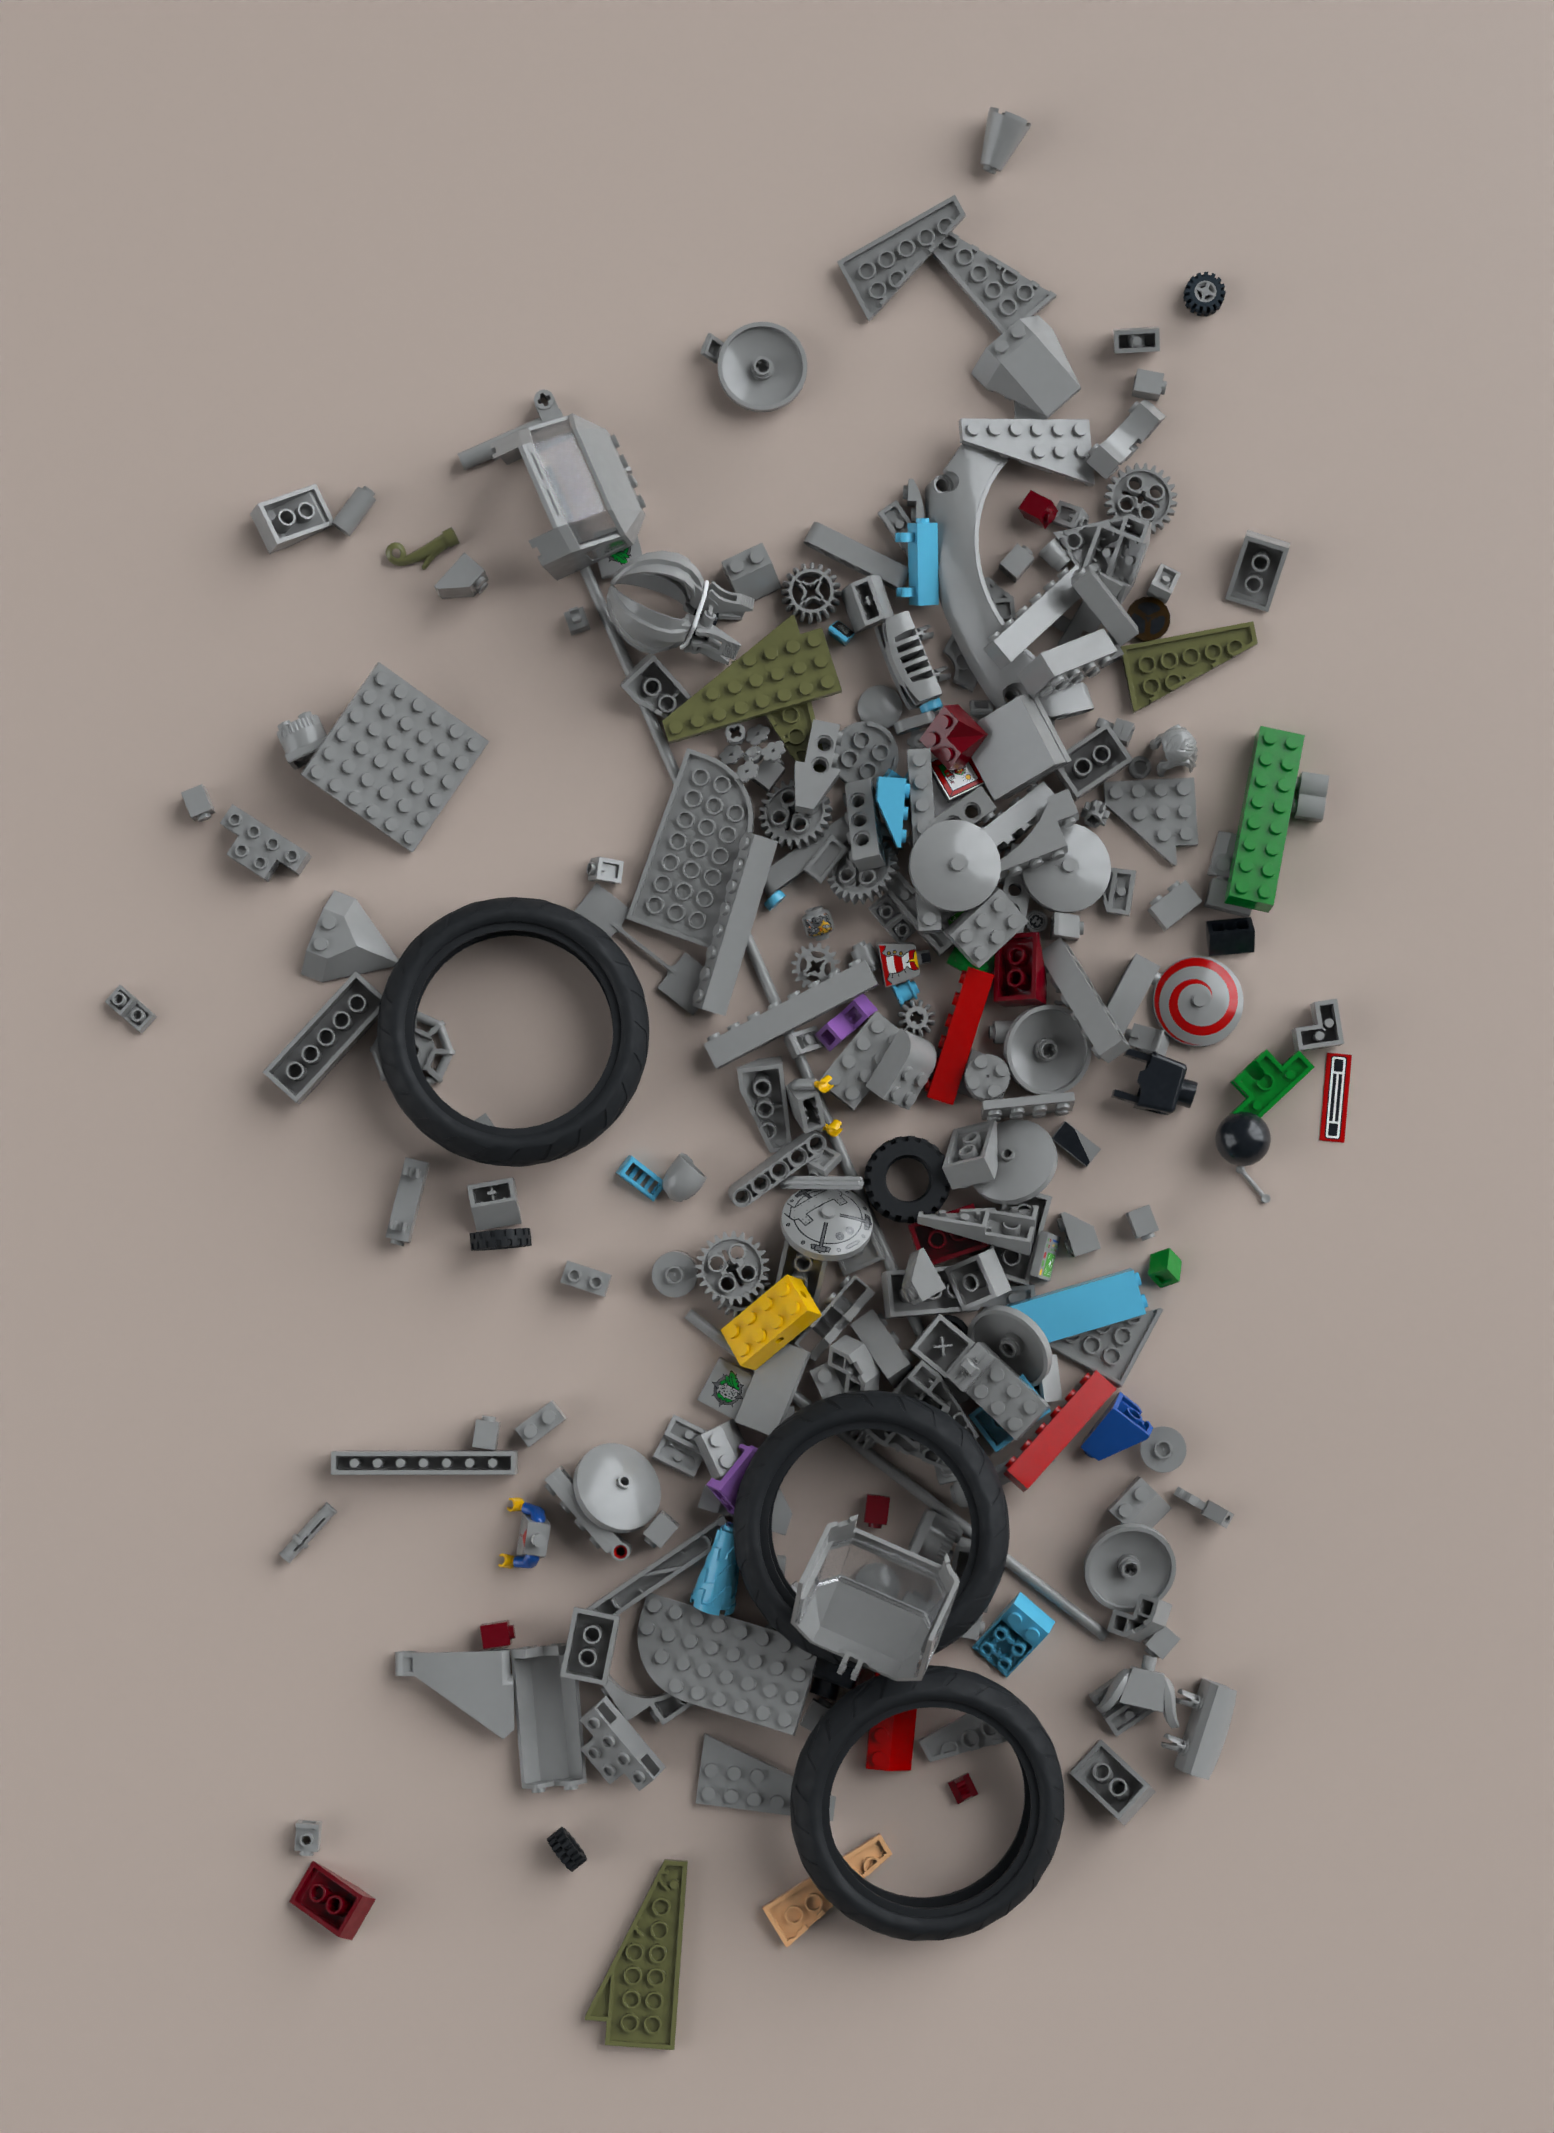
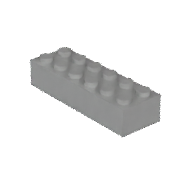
[263,971,382,1104]

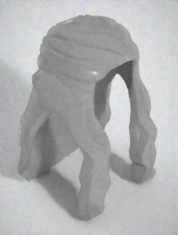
[1150,724,1198,777]

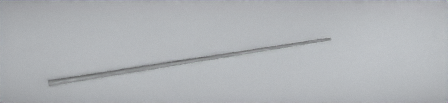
[544,469,925,1337]

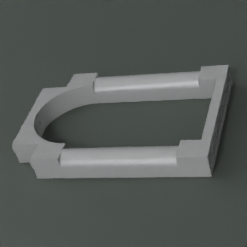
[586,1515,777,1725]

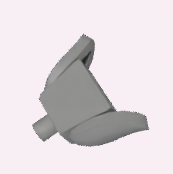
[1096,1655,1180,1729]

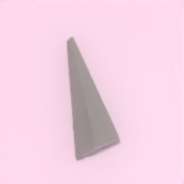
[917,1205,1039,1256]

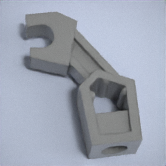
[1174,1487,1234,1528]

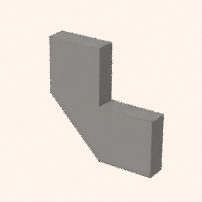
[984,577,1016,622]

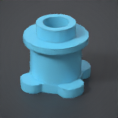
[891,980,920,1007]

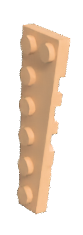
[762,1833,892,1948]

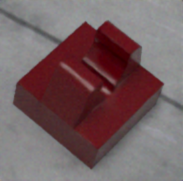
[948,1772,978,1804]

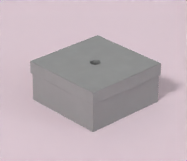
[971,694,1072,801]

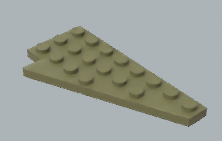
[662,615,842,744]
[585,1859,688,2050]

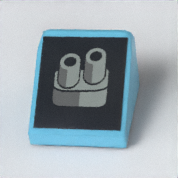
[828,621,855,646]

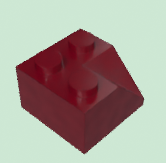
[919,704,988,770]

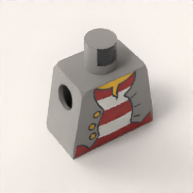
[876,942,931,987]

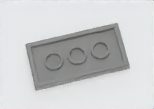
[734,1344,811,1435]

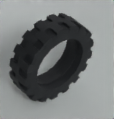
[469,1228,532,1251]

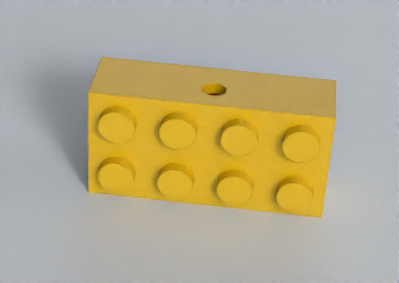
[721,1274,822,1370]

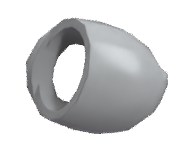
[662,1153,707,1202]

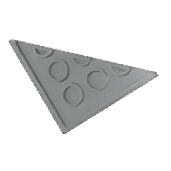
[1049,1308,1163,1387]

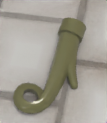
[386,527,460,570]

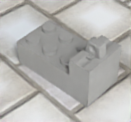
[946,1342,1051,1440]

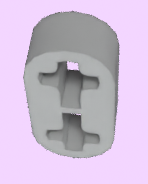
[893,711,936,735]

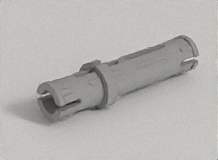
[279,1502,337,1563]

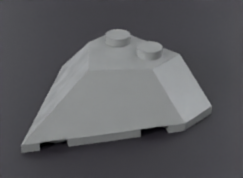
[1053,514,1152,605]
[301,890,398,983]

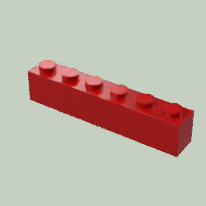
[924,967,994,1105]
[1003,1370,1117,1493]

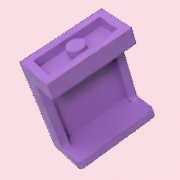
[706,1444,758,1515]

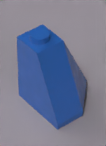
[1081,1392,1153,1461]

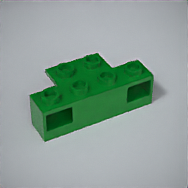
[1229,1049,1314,1118]

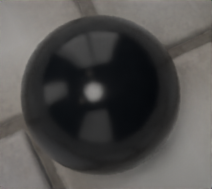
[1215,1111,1271,1166]

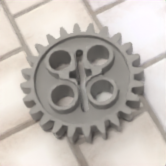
[1104,463,1177,534]
[759,779,832,850]
[827,842,900,905]
[695,1231,770,1305]

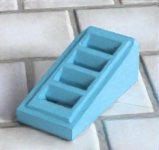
[616,1155,663,1201]

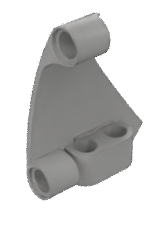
[395,1649,515,1739]

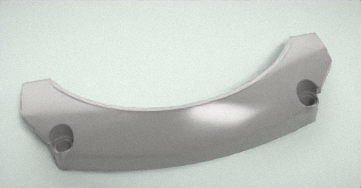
[925,444,1094,720]

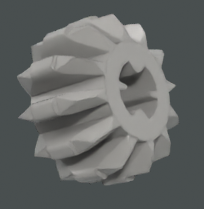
[898,1000,936,1037]

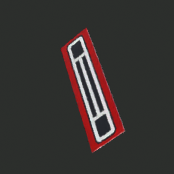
[1320,1053,1352,1143]

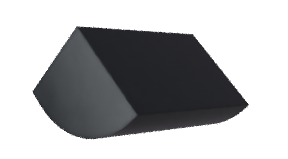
[1206,917,1255,956]

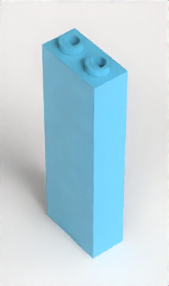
[1006,1268,1148,1343]

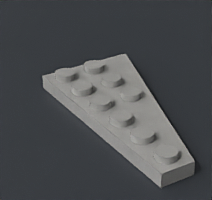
[837,195,966,322]
[932,232,1057,334]
[958,418,1095,487]
[696,1733,836,1821]

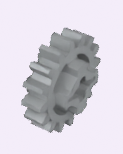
[791,942,840,988]

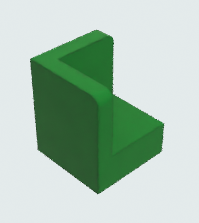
[1148,1248,1182,1288]

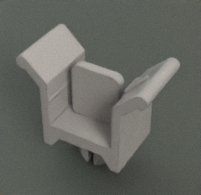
[1124,1023,1170,1056]

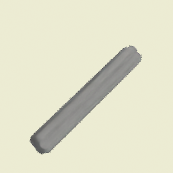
[779,1176,864,1190]

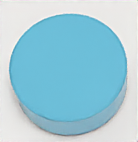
[919,698,943,713]
[764,890,786,911]

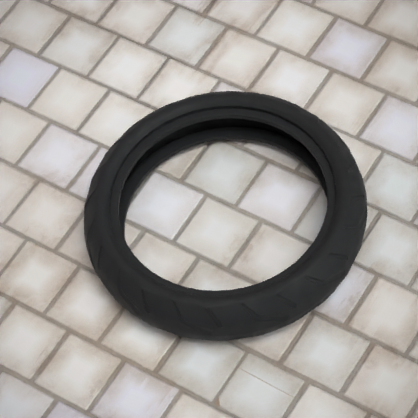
[377,897,649,1167]
[733,1390,1010,1669]
[790,1665,1065,1941]

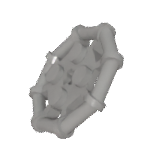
[370,1011,455,1085]

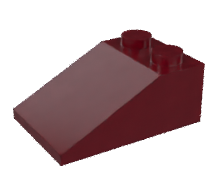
[993,932,1047,1007]
[289,1861,376,1940]

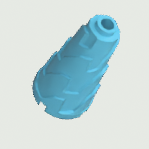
[690,1522,739,1616]

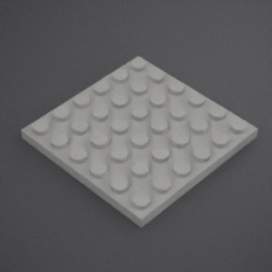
[301,662,489,852]

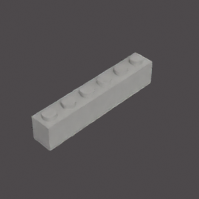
[983,565,1081,669]
[1042,938,1131,1063]

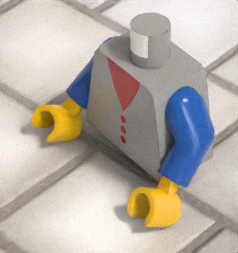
[498,1498,551,1569]

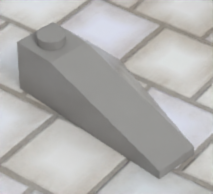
[620,653,691,718]
[737,1056,792,1153]

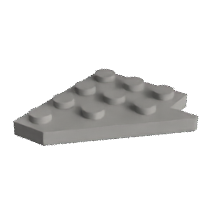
[1103,777,1198,866]

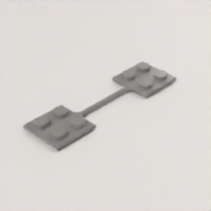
[574,883,704,1015]

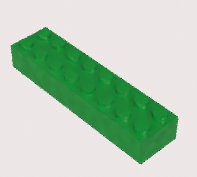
[1224,726,1305,913]

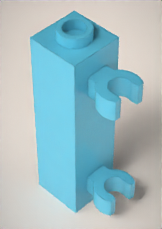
[895,518,939,606]

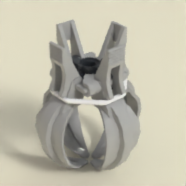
[606,551,755,665]

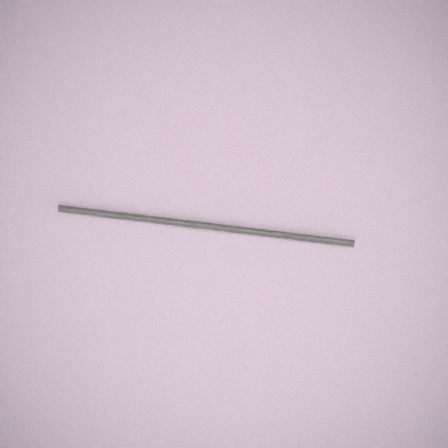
[685,1309,1109,1641]

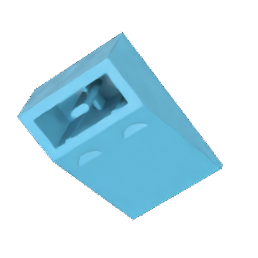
[875,776,910,848]
[972,1592,1055,1677]

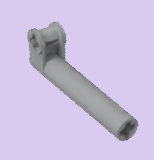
[458,390,568,470]

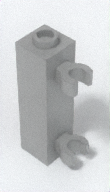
[1071,565,1139,647]
[386,1157,430,1246]

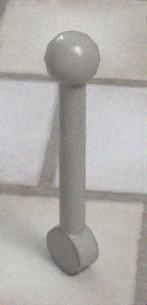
[1236,1166,1270,1203]

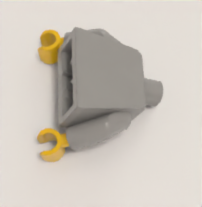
[785,1075,843,1137]

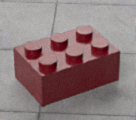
[908,1203,988,1265]

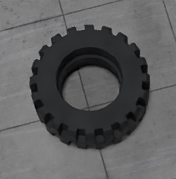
[864,1136,951,1223]

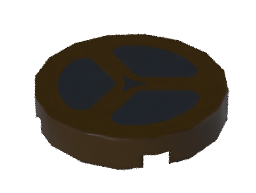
[1127,597,1170,642]

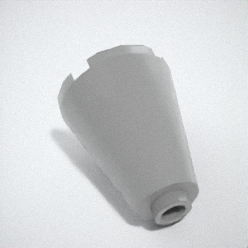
[980,107,1031,174]

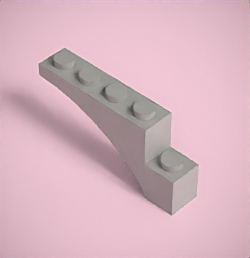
[998,789,1079,883]

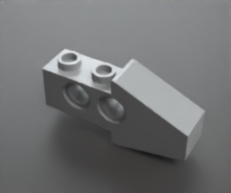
[794,719,843,815]

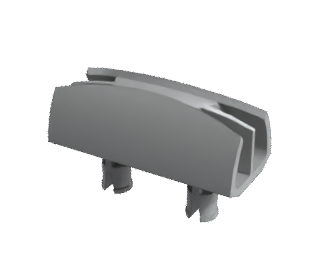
[874,611,951,710]
[1161,1678,1237,1780]

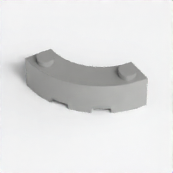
[1086,399,1166,479]

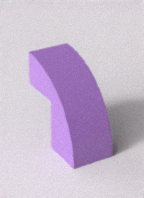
[815,993,878,1052]

